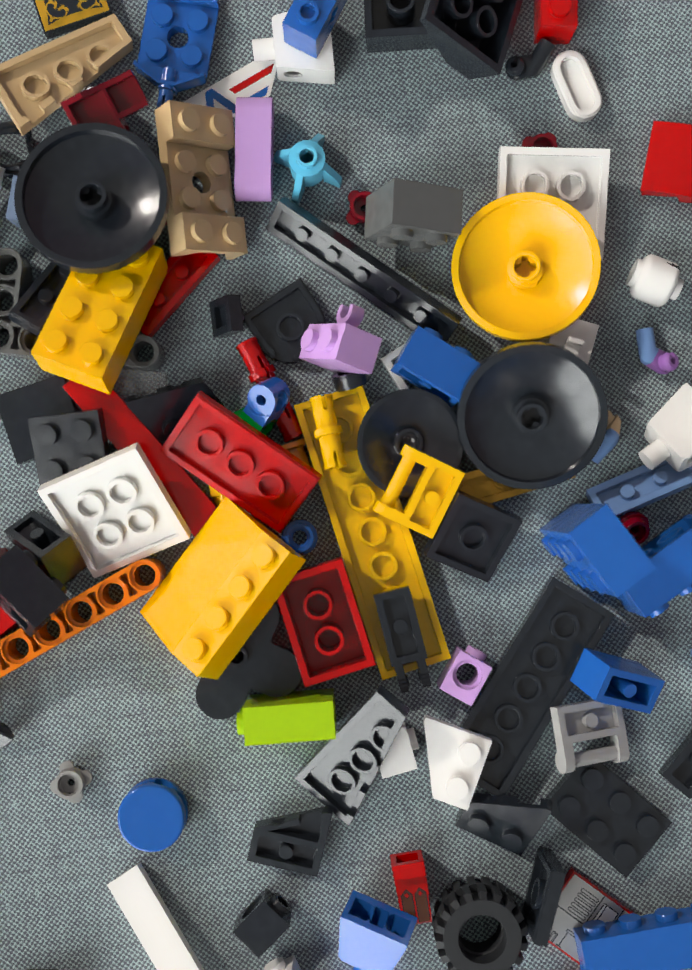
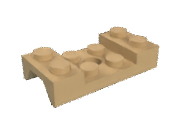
[154,100,248,260]

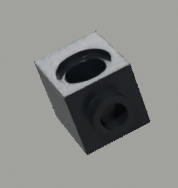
[233,888,292,958]

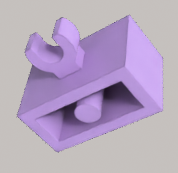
[299,304,382,374]

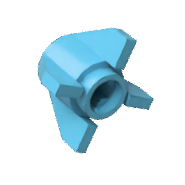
[274,133,342,205]

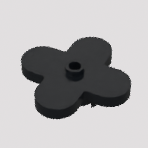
[196,602,301,719]

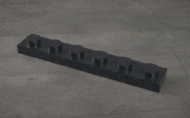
[265,196,463,342]

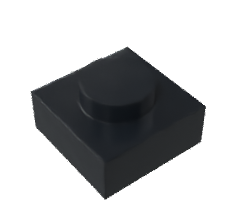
[209,294,244,338]

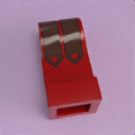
[390,850,432,924]

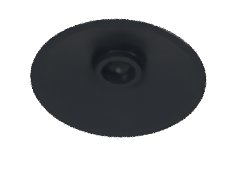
[357,389,464,498]

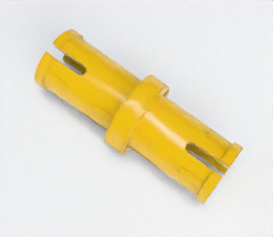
[310,394,347,470]

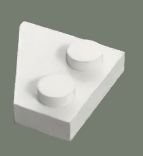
[423,715,492,811]

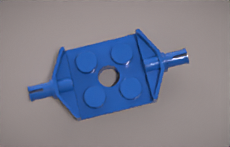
[133,0,220,109]

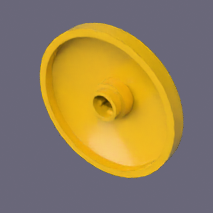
[451,192,601,342]

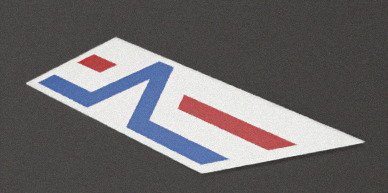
[184,60,277,117]

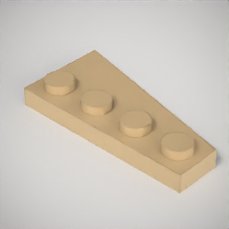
[0,13,133,136]

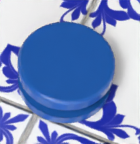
[118,778,189,852]

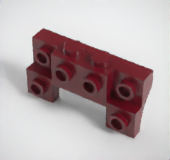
[60,69,167,225]

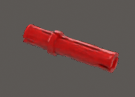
[235,337,303,443]

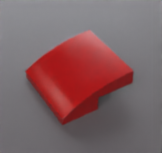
[640,121,692,203]

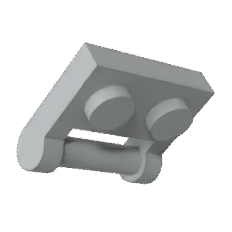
[550,700,630,774]

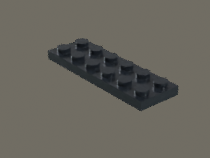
[459,576,615,797]

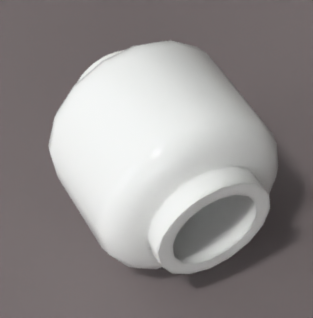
[626,254,684,307]

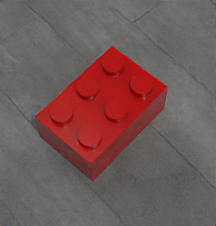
[277,557,376,687]

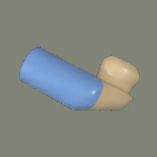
[592,410,621,464]

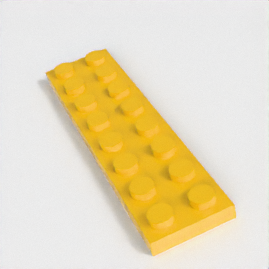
[294,385,451,680]

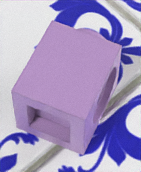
[436,645,492,706]

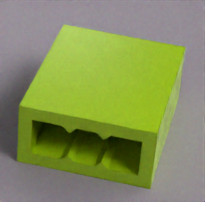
[236,688,337,746]

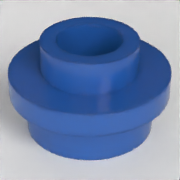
[282,520,318,555]

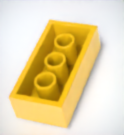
[31,245,168,395]

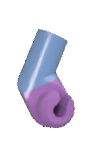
[635,327,679,374]

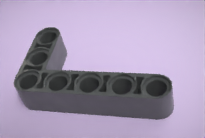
[0,247,165,372]

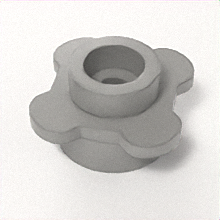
[50,760,93,803]

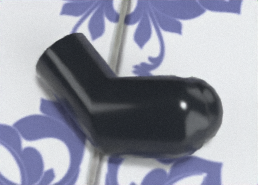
[505,38,556,81]

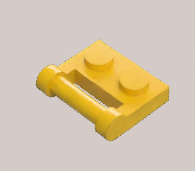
[372,444,465,539]

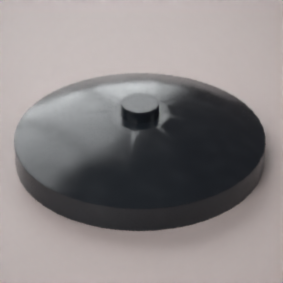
[14,123,170,274]
[457,342,608,489]

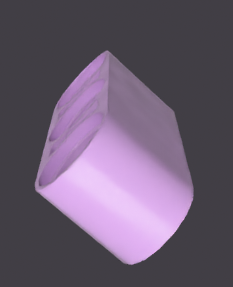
[234,97,274,202]

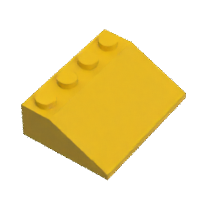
[140,497,306,680]

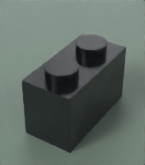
[0,545,69,637]

